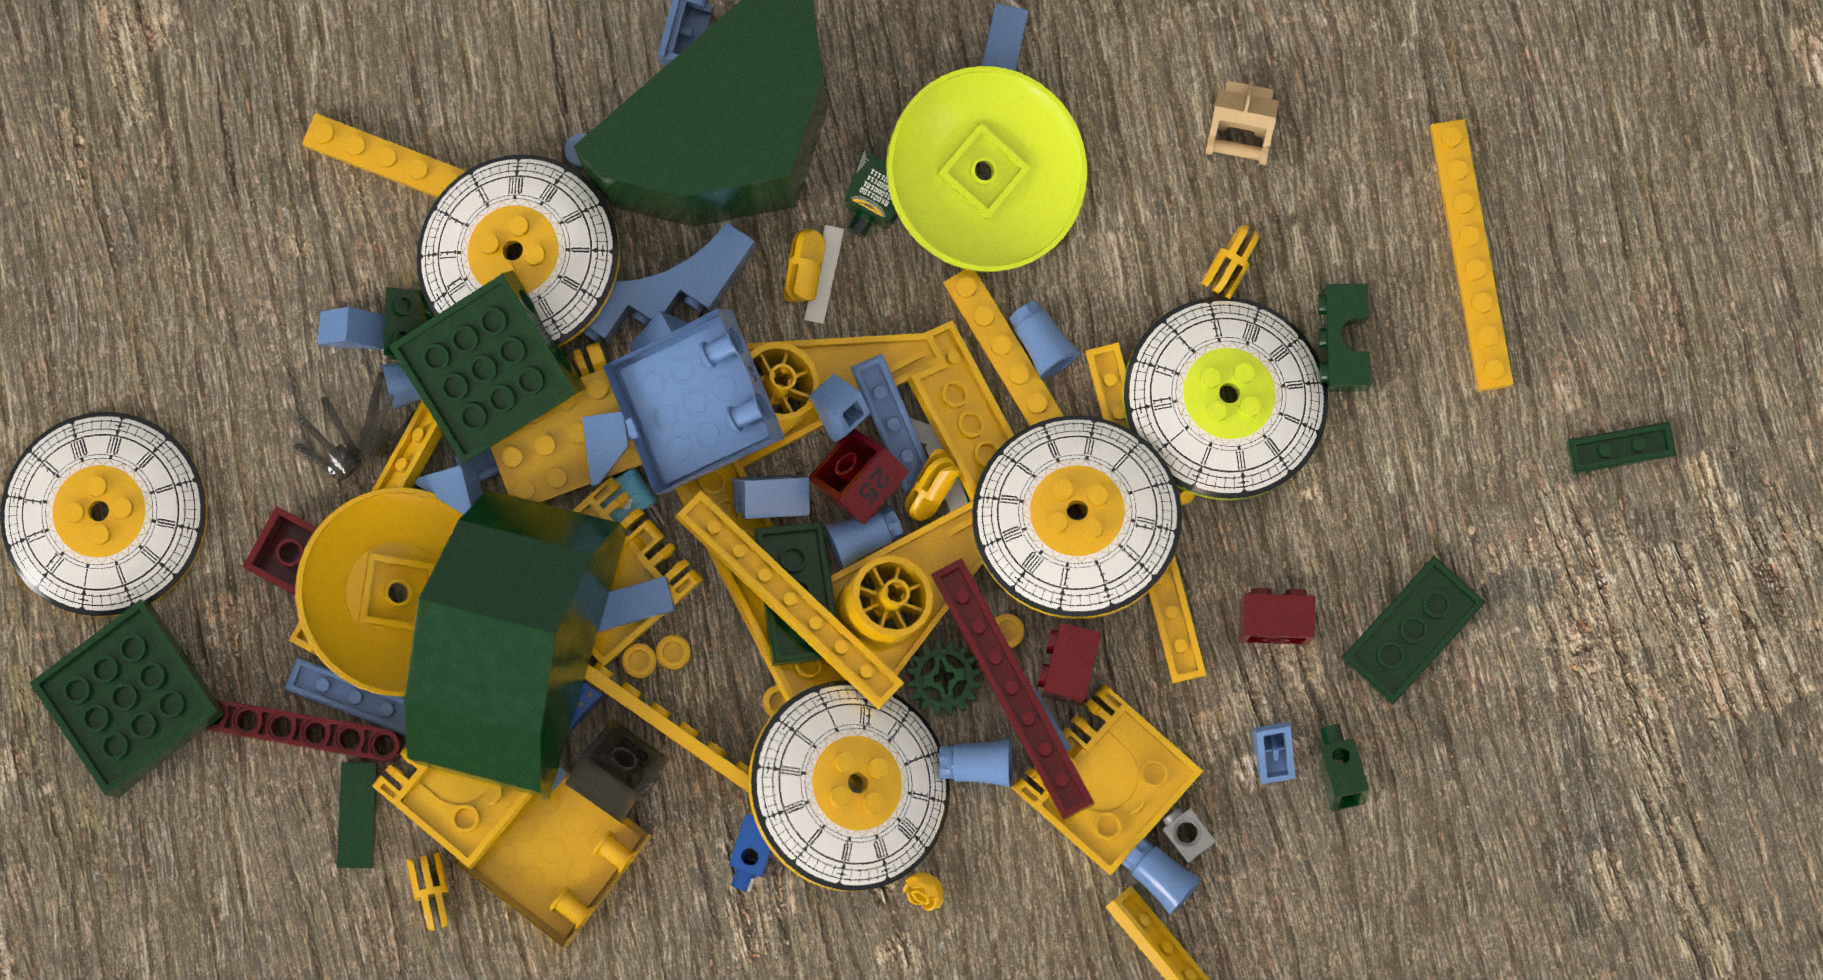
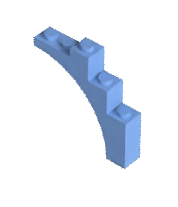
[581,222,757,344]

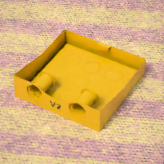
[454,765,652,948]

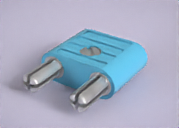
[601,468,667,536]

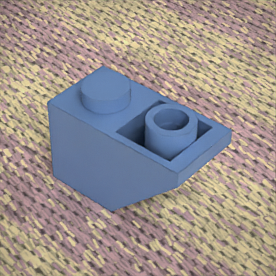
[809,374,871,442]

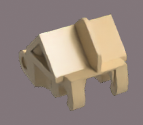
[1205,81,1279,165]

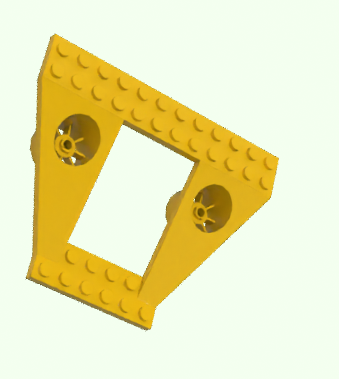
[675,320,1014,701]

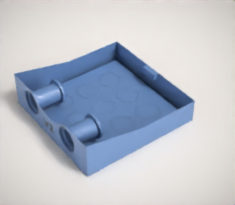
[603,308,785,494]

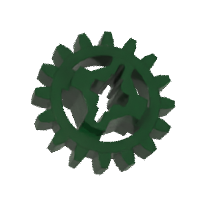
[906,641,981,717]

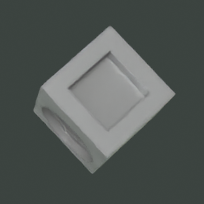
[1161,807,1216,864]

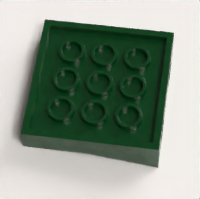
[389,270,586,464]
[30,599,226,798]

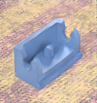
[658,0,713,65]
[732,475,810,519]

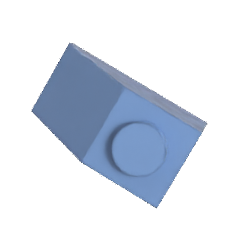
[582,412,632,487]

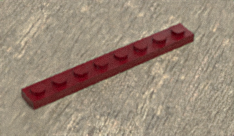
[931,558,1095,821]

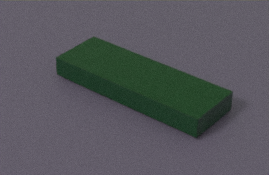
[1566,422,1677,475]
[337,762,378,869]

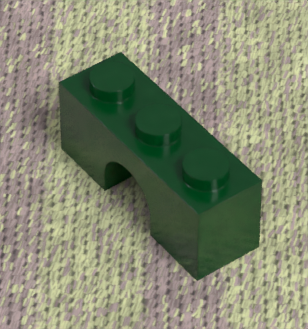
[1317,283,1371,392]

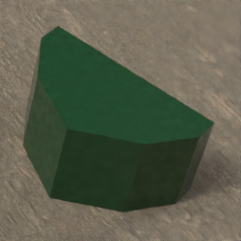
[573,0,828,227]
[404,490,627,799]

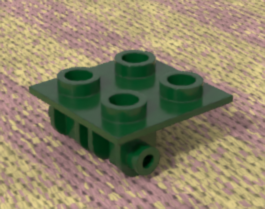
[383,287,435,360]

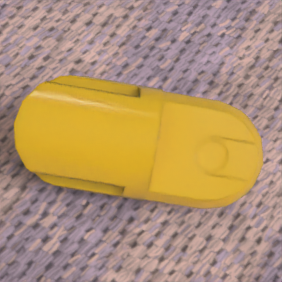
[1201,225,1259,299]
[783,229,825,303]
[904,448,961,521]
[406,852,449,931]

